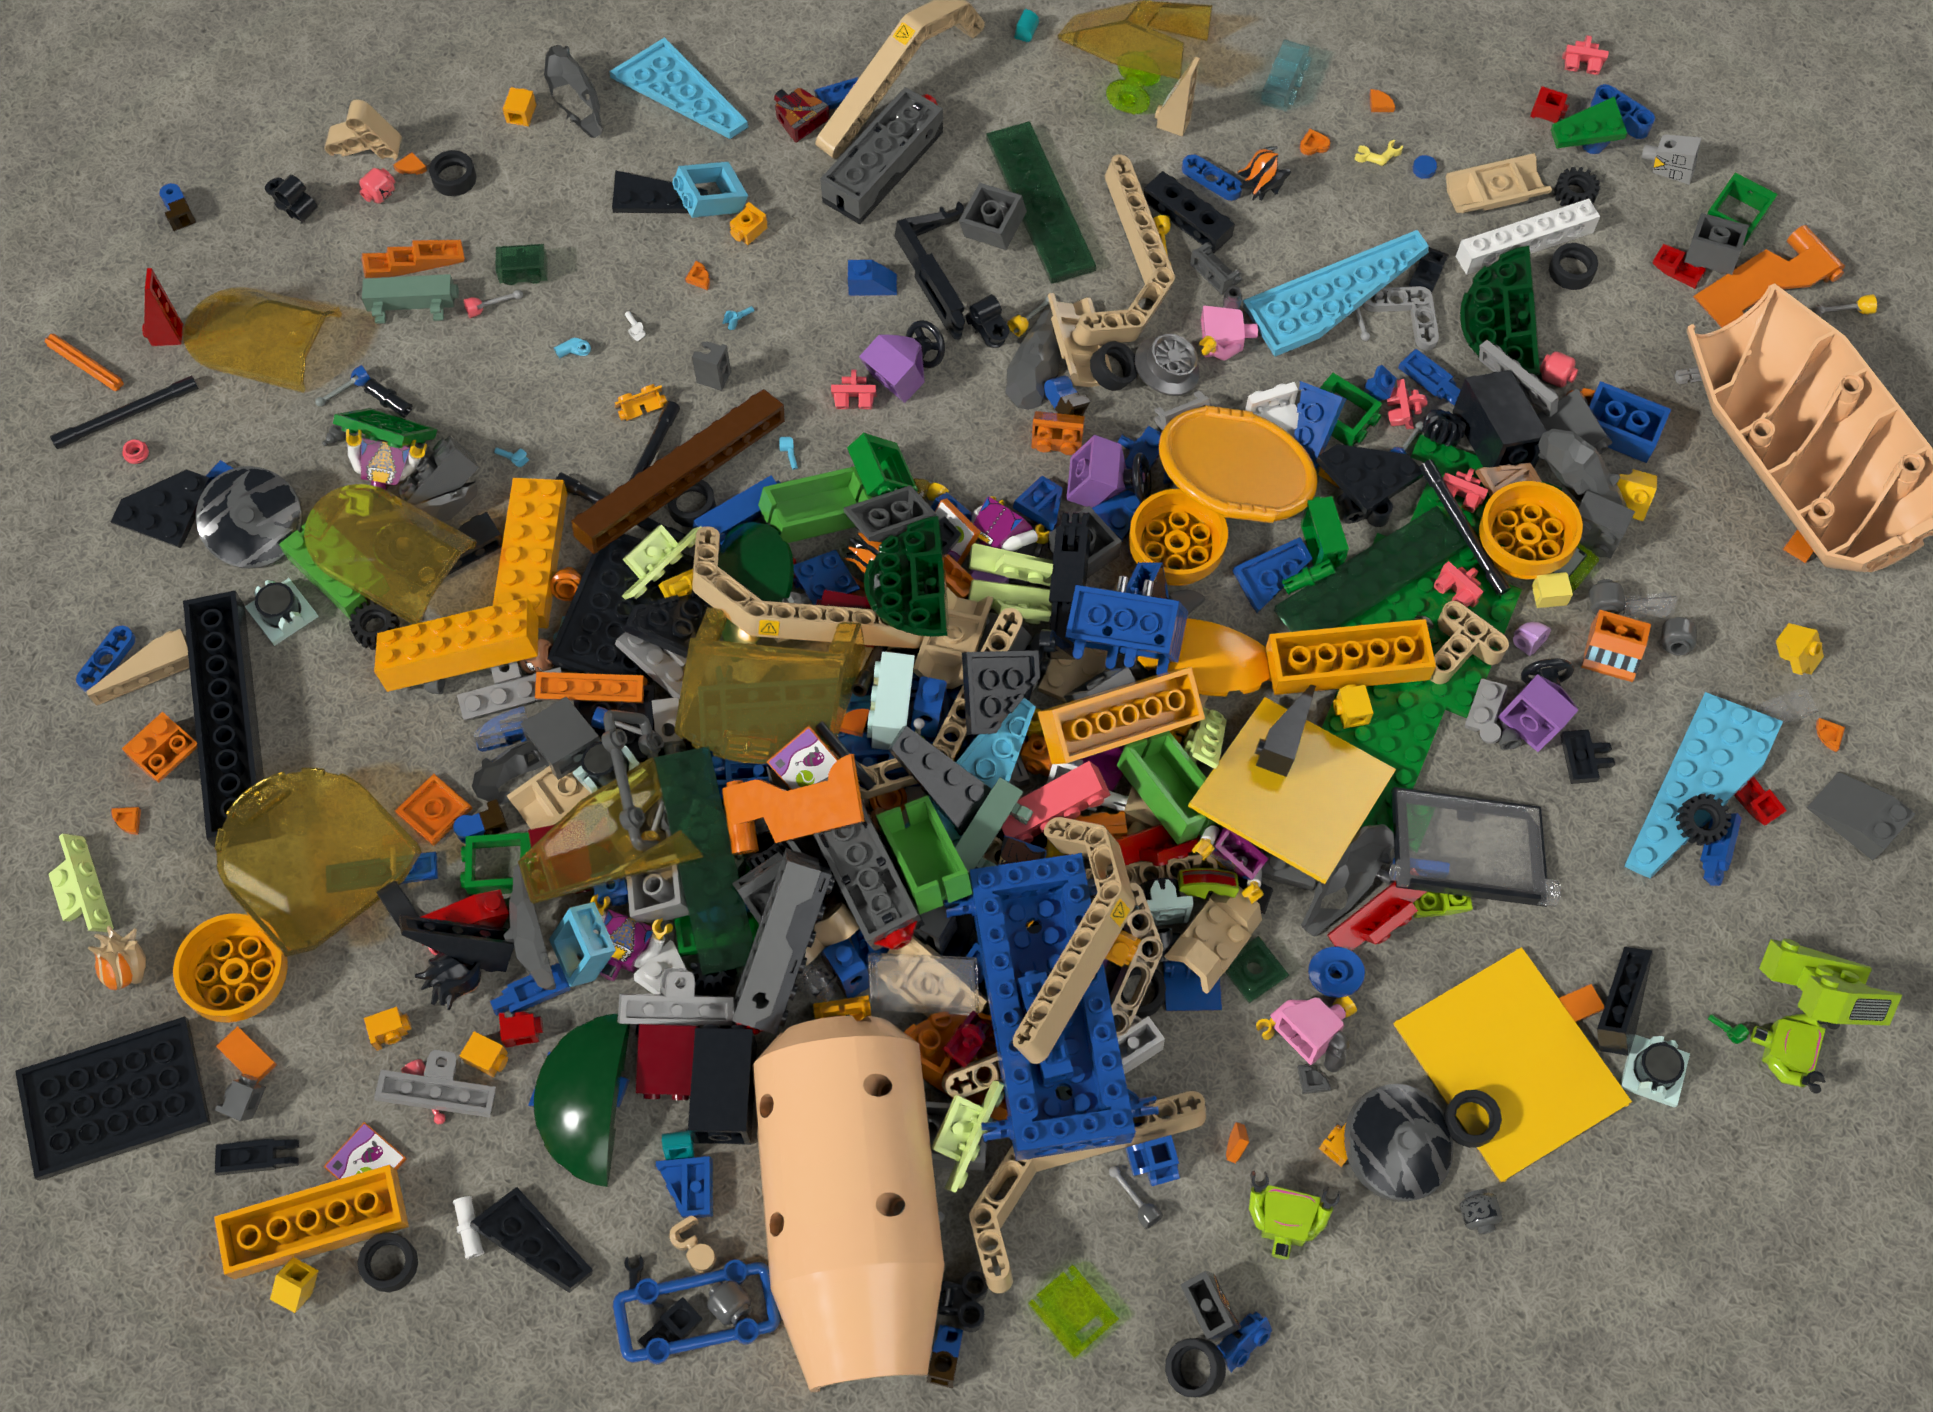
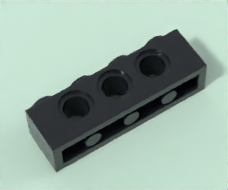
[1143,171,1235,254]

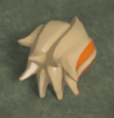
[88,926,146,991]

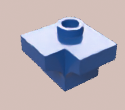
[1125,1135,1180,1186]

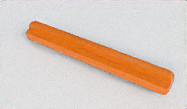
[45,334,124,391]

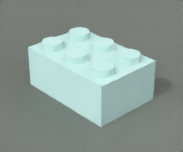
[867,652,915,750]

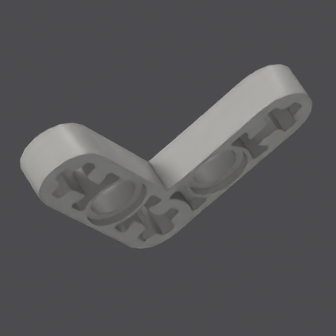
[1362,286,1439,351]

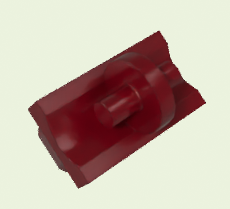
[943,1010,993,1067]

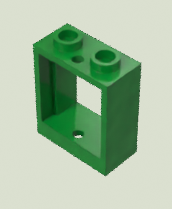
[1707,172,1778,246]
[1320,372,1382,446]
[847,432,918,497]
[1301,496,1349,574]
[460,832,535,896]

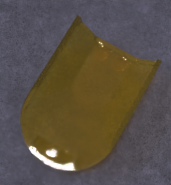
[183,287,342,393]
[304,484,476,624]

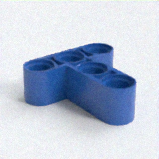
[1583,84,1655,154]

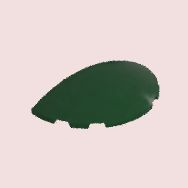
[1460,246,1540,375]
[864,516,949,637]
[717,522,794,663]
[534,1014,630,1187]

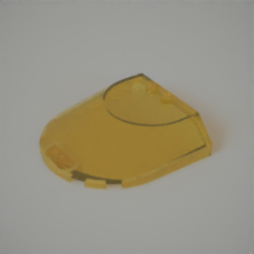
[215,768,422,957]

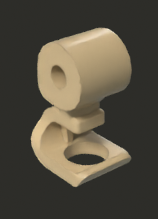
[670,1216,716,1273]

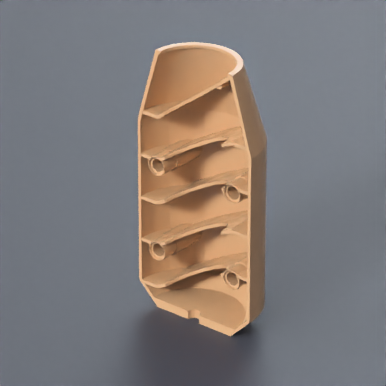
[1687,283,1933,572]
[752,1016,944,1393]

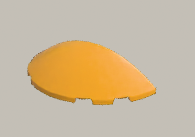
[1138,618,1272,697]

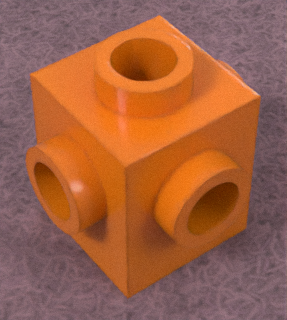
[1020,733,1052,777]

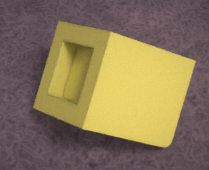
[1532,572,1573,608]

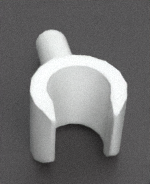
[625,311,646,341]

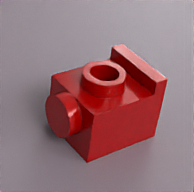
[1530,86,1569,123]
[499,1012,544,1048]

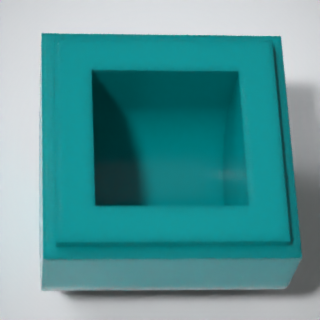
[1014,9,1040,42]
[662,1130,695,1160]

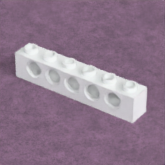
[1456,199,1600,275]

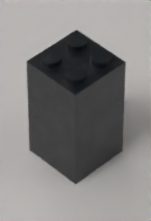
[1452,370,1547,468]
[688,1024,757,1145]

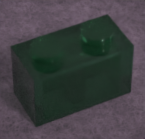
[495,244,548,285]

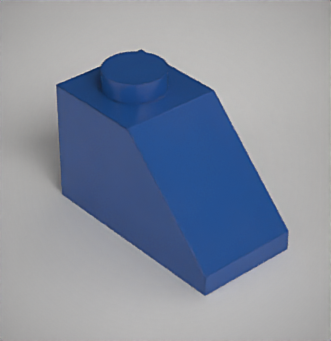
[848,260,897,296]

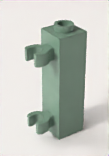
[362,274,459,324]
[955,777,1033,875]

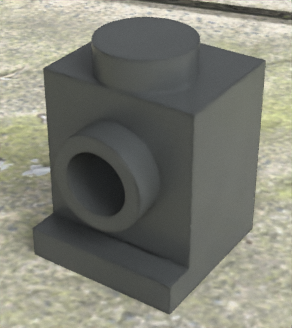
[215,1074,266,1121]

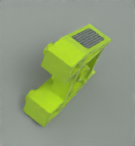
[1759,938,1902,1026]

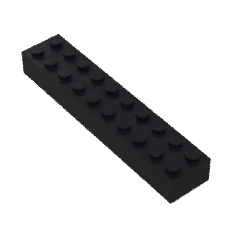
[183,590,271,850]

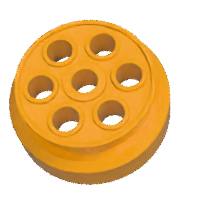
[1479,481,1583,579]
[1129,489,1228,586]
[173,913,288,1023]

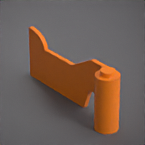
[1693,225,1845,328]
[722,754,865,855]

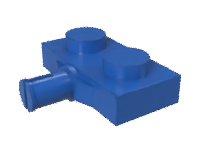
[1118,426,1161,469]

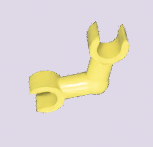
[1355,140,1403,166]

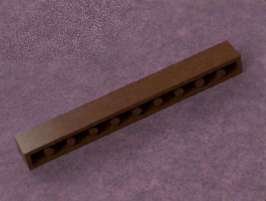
[571,389,785,554]

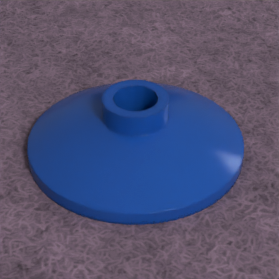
[1308,947,1365,998]

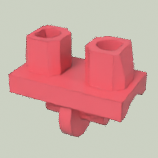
[1562,35,1609,75]
[831,369,877,409]
[1386,379,1428,429]
[1439,468,1488,513]
[1434,561,1484,608]

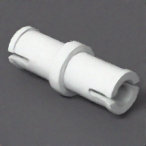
[453,1196,484,1259]

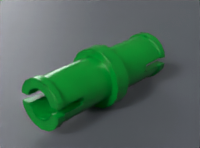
[1282,558,1336,595]

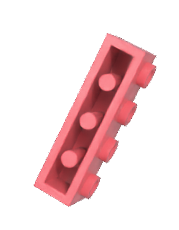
[1002,761,1111,843]

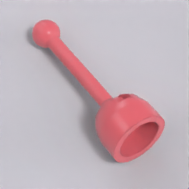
[401,1059,446,1125]

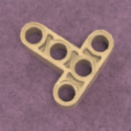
[325,100,402,160]
[1430,601,1509,684]
[805,893,859,967]

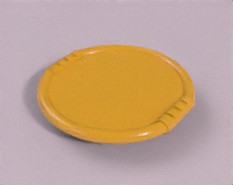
[1159,405,1317,523]

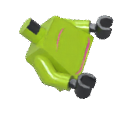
[1750,1013,1840,1094]
[1249,1171,1340,1260]

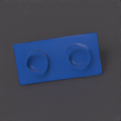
[1217,1311,1272,1372]

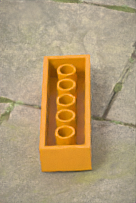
[493,478,568,629]
[374,597,539,692]
[1266,619,1436,695]
[1038,667,1205,764]
[214,1164,409,1279]

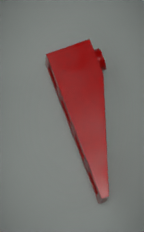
[142,268,183,346]

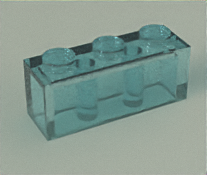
[1260,39,1312,111]

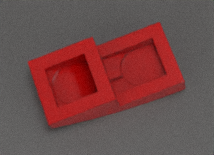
[1653,244,1706,289]
[1734,776,1787,826]

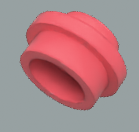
[122,439,149,464]

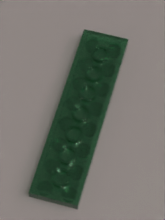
[986,121,1096,284]
[1274,506,1468,632]
[654,746,753,976]

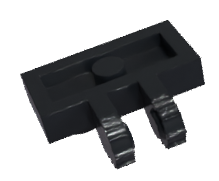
[1560,729,1615,784]

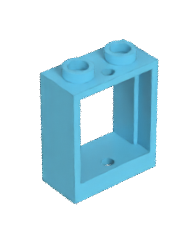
[673,162,748,218]
[549,902,616,987]

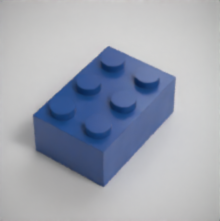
[1589,381,1671,463]

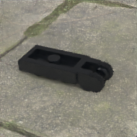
[215,1139,299,1176]

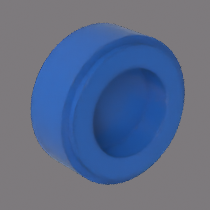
[1412,155,1437,179]

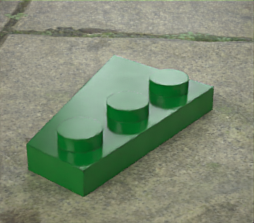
[1550,97,1627,149]

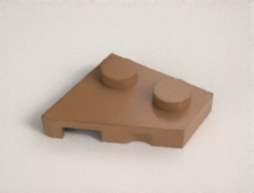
[1475,463,1542,497]

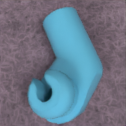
[554,338,591,358]

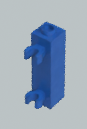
[693,475,781,549]
[1017,970,1073,1085]

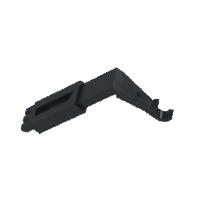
[894,201,965,340]
[1039,512,1091,660]

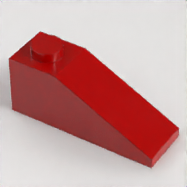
[421,889,509,946]

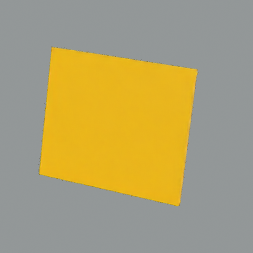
[1188,697,1396,884]
[1393,947,1632,1183]

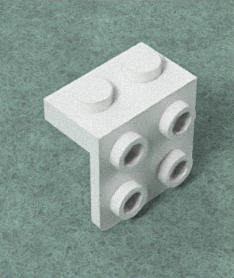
[1245,382,1299,437]

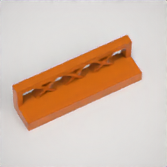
[535,672,647,703]

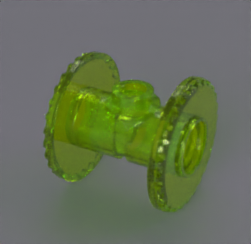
[1106,51,1162,115]

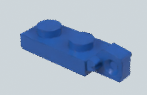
[1398,349,1461,405]
[1700,813,1742,886]
[490,963,571,1016]

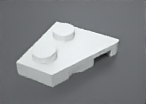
[634,940,695,994]

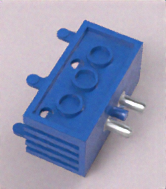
[1065,576,1188,675]

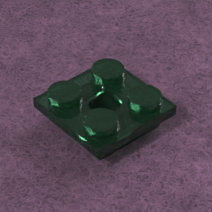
[1225,936,1289,1004]

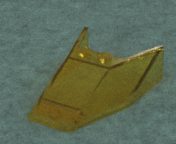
[1058,0,1212,79]
[518,757,703,904]

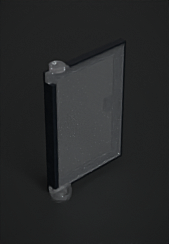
[1389,787,1561,907]

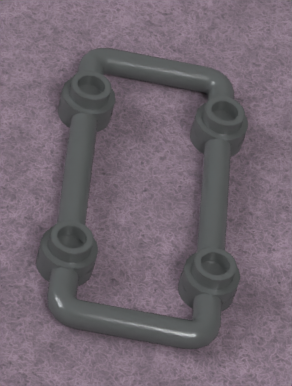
[602,710,681,852]

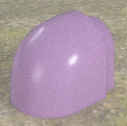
[1513,622,1551,656]

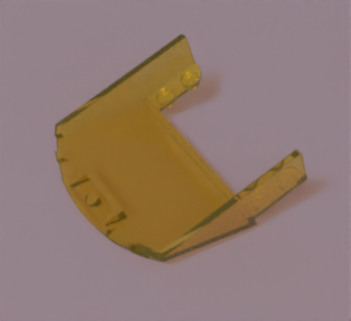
[674,608,866,764]

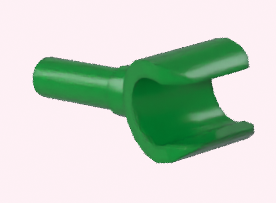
[1708,1014,1749,1044]

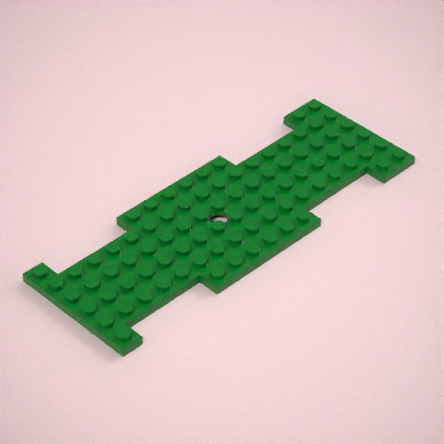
[1322,434,1562,853]

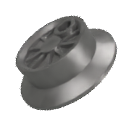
[1135,334,1199,396]

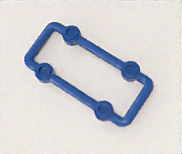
[613,1260,780,1365]

